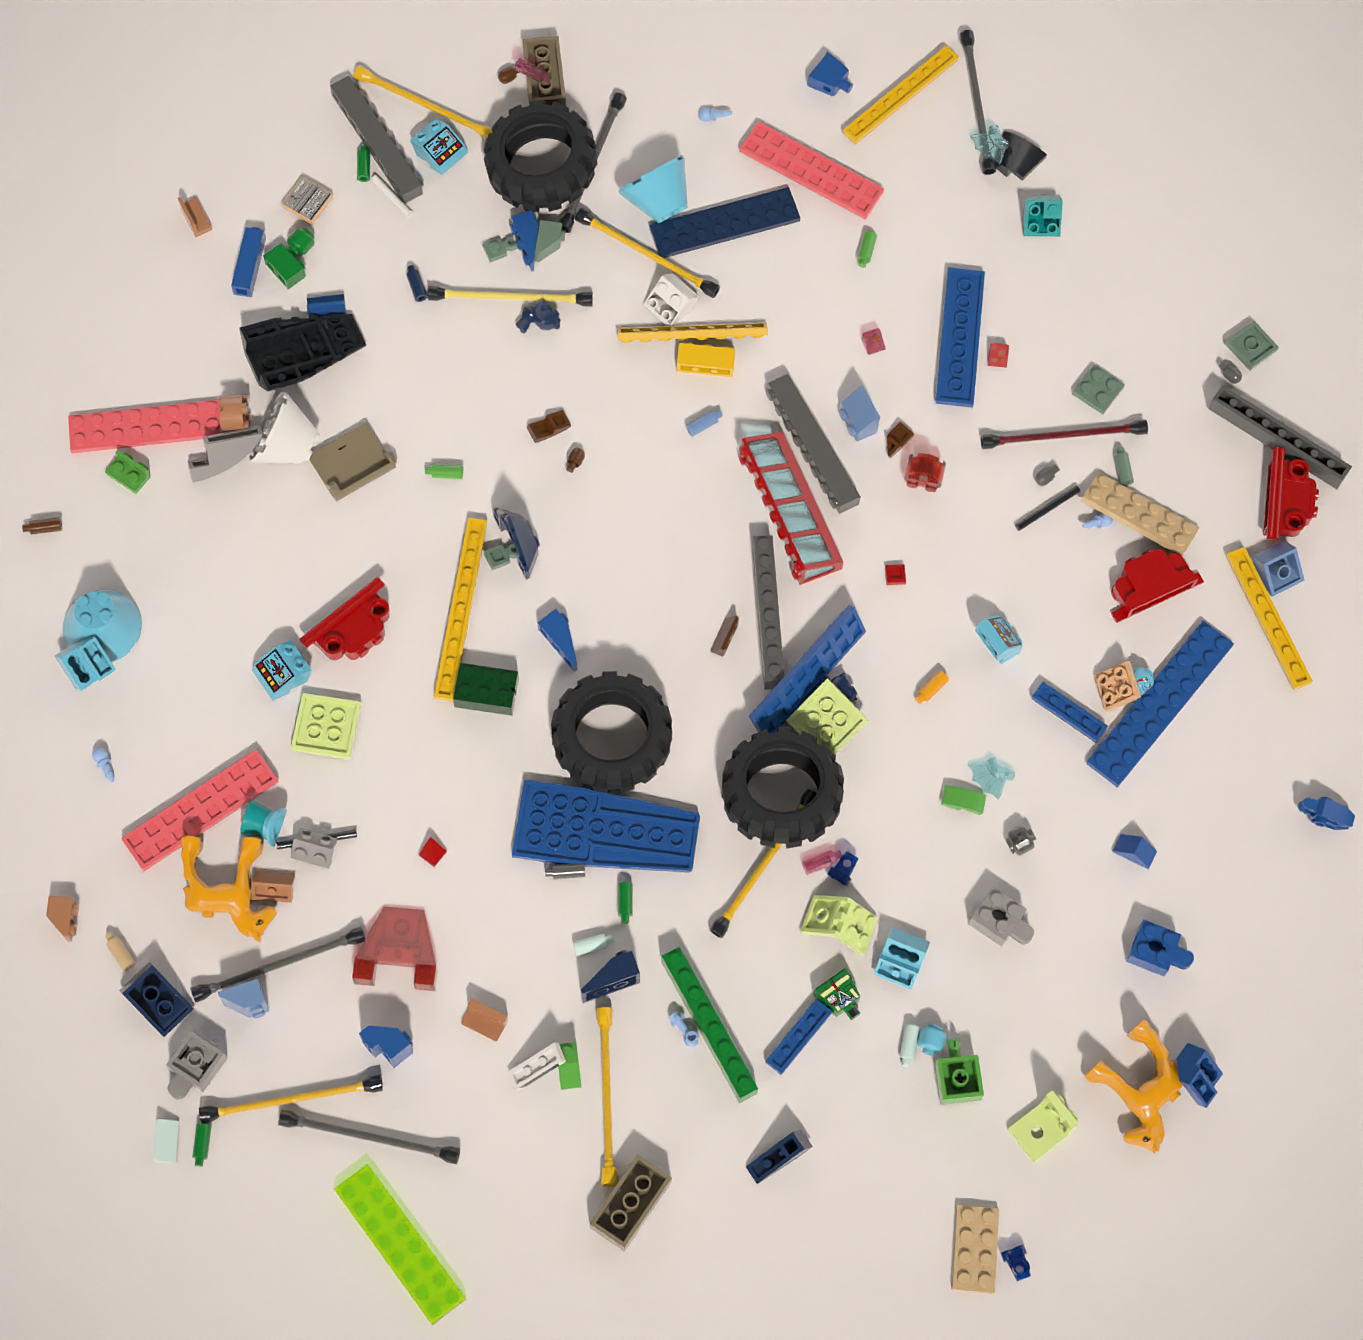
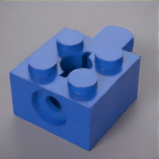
[1126,919,1194,977]

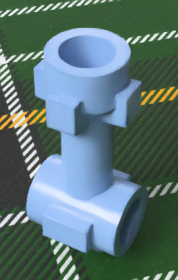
[669,1011,699,1047]

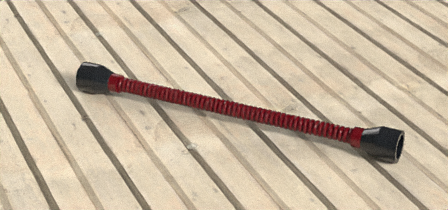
[981,419,1148,450]

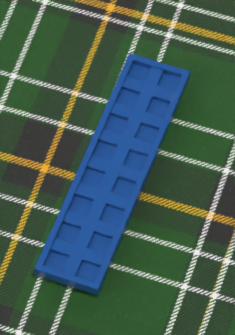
[749,605,866,733]

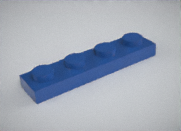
[1031,682,1108,743]
[765,999,833,1075]

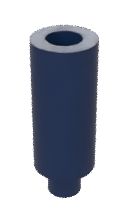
[406,265,428,302]

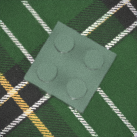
[1225,321,1279,371]
[1072,364,1125,415]

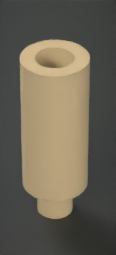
[105,932,136,971]

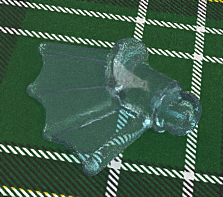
[970,125,1009,164]
[968,757,1015,800]

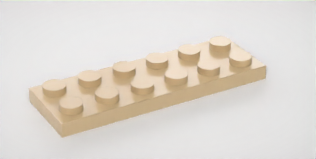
[1081,472,1200,556]

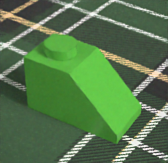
[558,1042,581,1090]

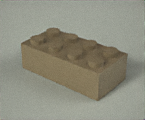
[522,36,566,106]
[590,1154,672,1252]

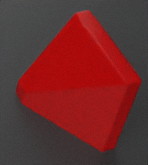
[419,837,447,867]

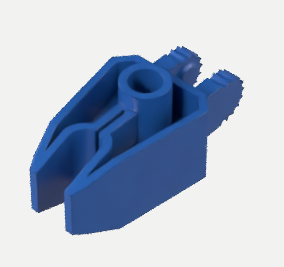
[1297,797,1355,830]

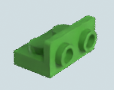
[105,450,150,494]

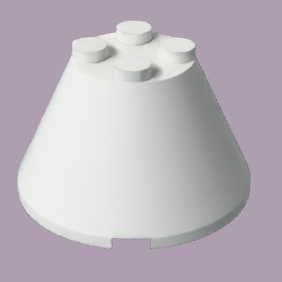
[249,392,320,464]

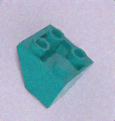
[1023,195,1063,237]

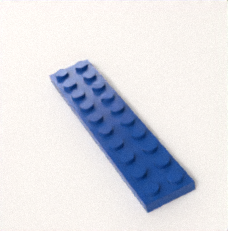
[1086,621,1234,788]

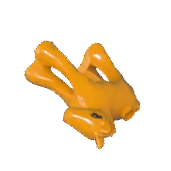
[181,836,277,942]
[1084,1018,1182,1154]

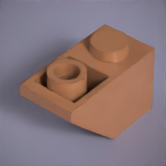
[46,896,79,942]

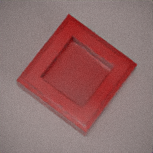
[885,564,906,585]

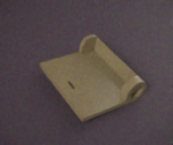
[309,423,397,502]

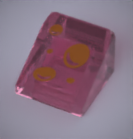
[861,328,886,355]

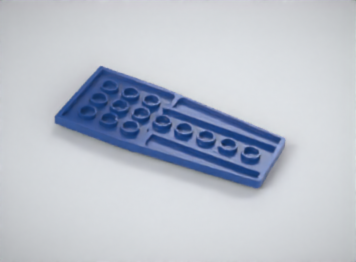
[512,780,700,873]

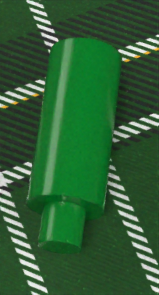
[357,145,370,182]
[618,882,633,924]
[192,1124,212,1167]

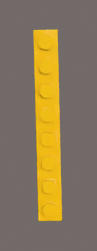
[843,45,959,145]
[617,322,768,343]
[1226,547,1313,690]

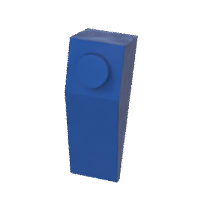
[537,609,577,672]

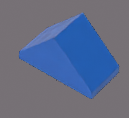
[1112,834,1157,870]

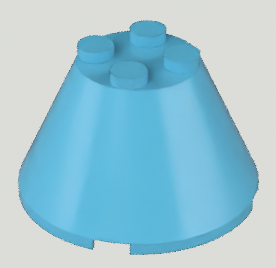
[618,155,688,224]
[63,590,142,662]

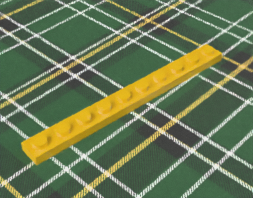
[434,518,488,702]

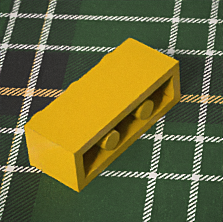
[677,342,735,377]

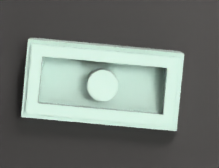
[153,1119,179,1163]

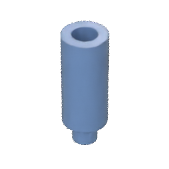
[685,410,723,437]

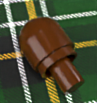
[498,65,522,84]
[566,448,585,473]

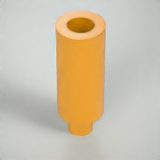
[915,670,949,704]

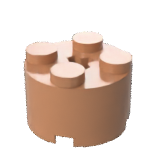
[219,394,252,433]

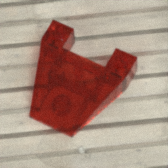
[352,906,438,991]

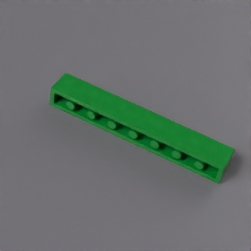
[661,947,758,1103]

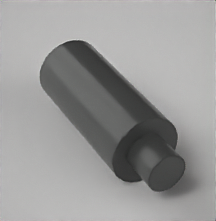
[545,863,585,879]

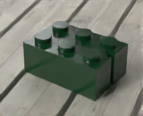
[453,663,519,716]

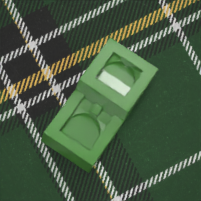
[941,785,986,815]

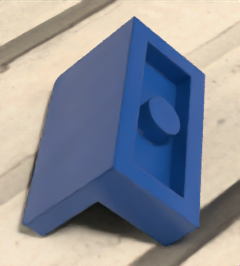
[307,294,346,318]

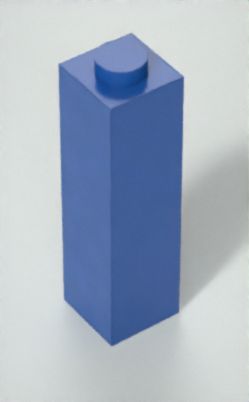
[231,227,266,297]

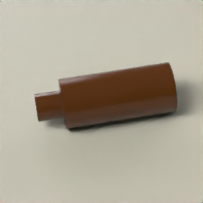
[22,517,63,535]

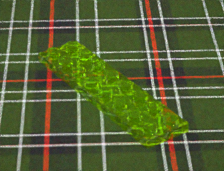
[334,1164,467,1326]

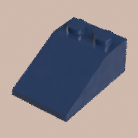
[581,950,640,1003]
[119,962,194,1037]

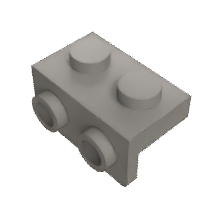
[291,828,338,869]

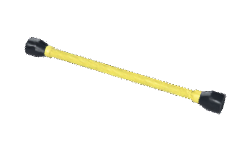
[428,286,593,307]

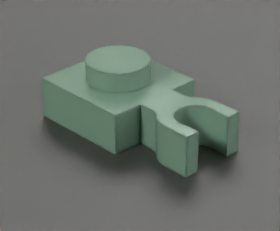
[482,236,518,263]
[484,543,517,570]

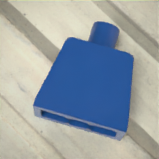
[807,52,853,96]

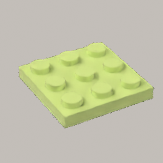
[786,679,869,755]
[291,693,361,760]

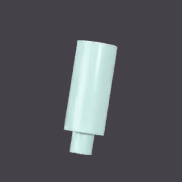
[573,934,614,956]
[900,1025,920,1067]

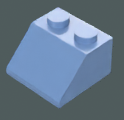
[839,386,880,441]
[1252,541,1305,597]
[218,979,269,1019]

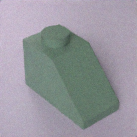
[535,220,566,262]

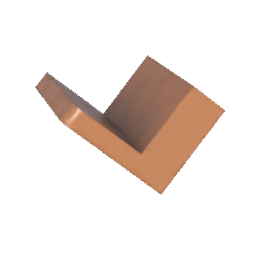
[177,197,212,237]
[251,870,295,903]
[461,998,508,1042]

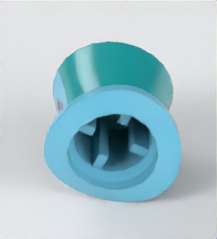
[240,799,287,847]

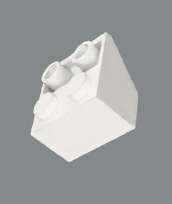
[643,273,699,326]

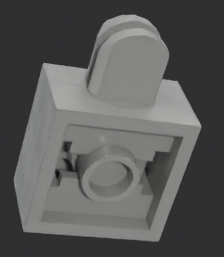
[969,886,1034,947]
[166,1031,227,1099]

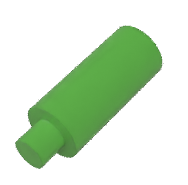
[857,231,877,268]
[425,464,464,479]

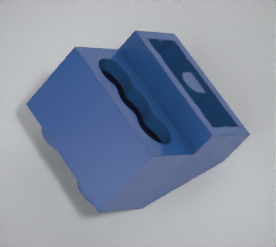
[359,1025,413,1068]
[1176,1043,1223,1108]

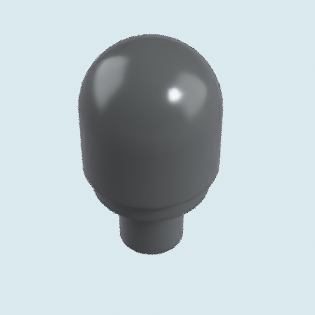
[1218,361,1242,384]
[1035,464,1060,486]

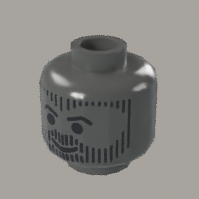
[1005,826,1036,856]

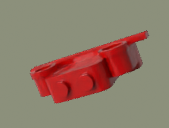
[1263,447,1319,540]
[1111,549,1204,623]
[299,576,390,660]

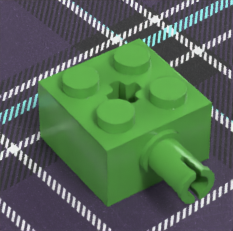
[935,1038,984,1105]

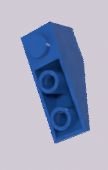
[509,210,539,272]

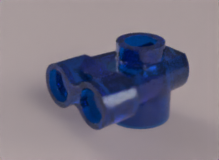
[827,851,859,887]
[1000,1244,1031,1282]

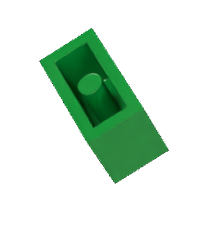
[263,243,306,290]

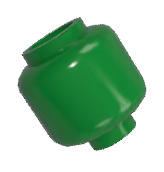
[287,227,315,255]

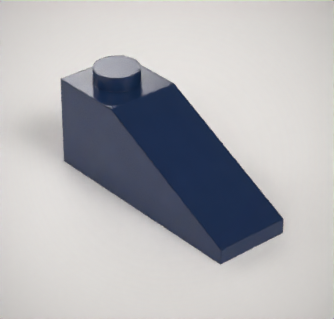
[746,1129,813,1184]

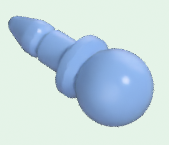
[699,108,732,122]
[1082,513,1113,529]
[92,747,114,783]

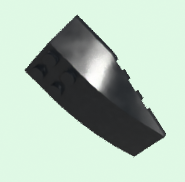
[239,314,366,392]

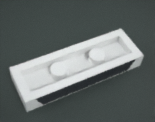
[508,1043,566,1091]

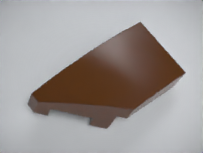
[887,422,914,458]

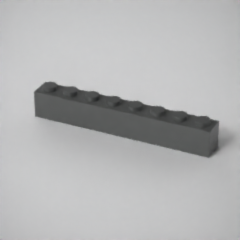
[330,76,424,204]
[766,374,861,514]
[1208,385,1352,489]
[752,535,784,690]

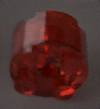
[904,453,946,492]

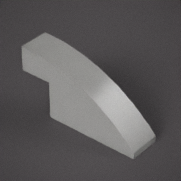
[187,426,263,483]

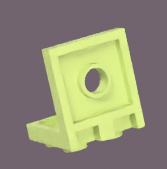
[800,895,878,955]
[1007,1090,1079,1163]

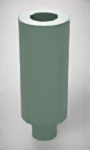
[1115,447,1134,486]

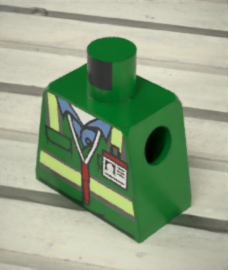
[813,968,861,1020]

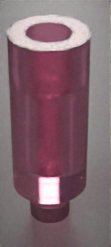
[514,58,550,83]
[802,850,842,875]

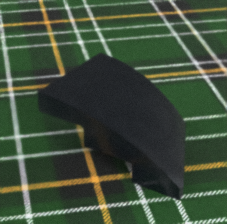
[995,131,1047,181]

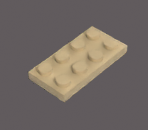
[952,1205,999,1294]

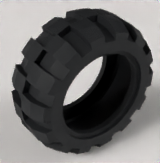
[483,100,598,213]
[551,671,673,793]
[722,727,844,849]

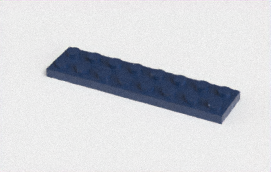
[649,187,800,258]

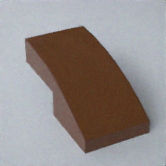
[527,410,571,443]

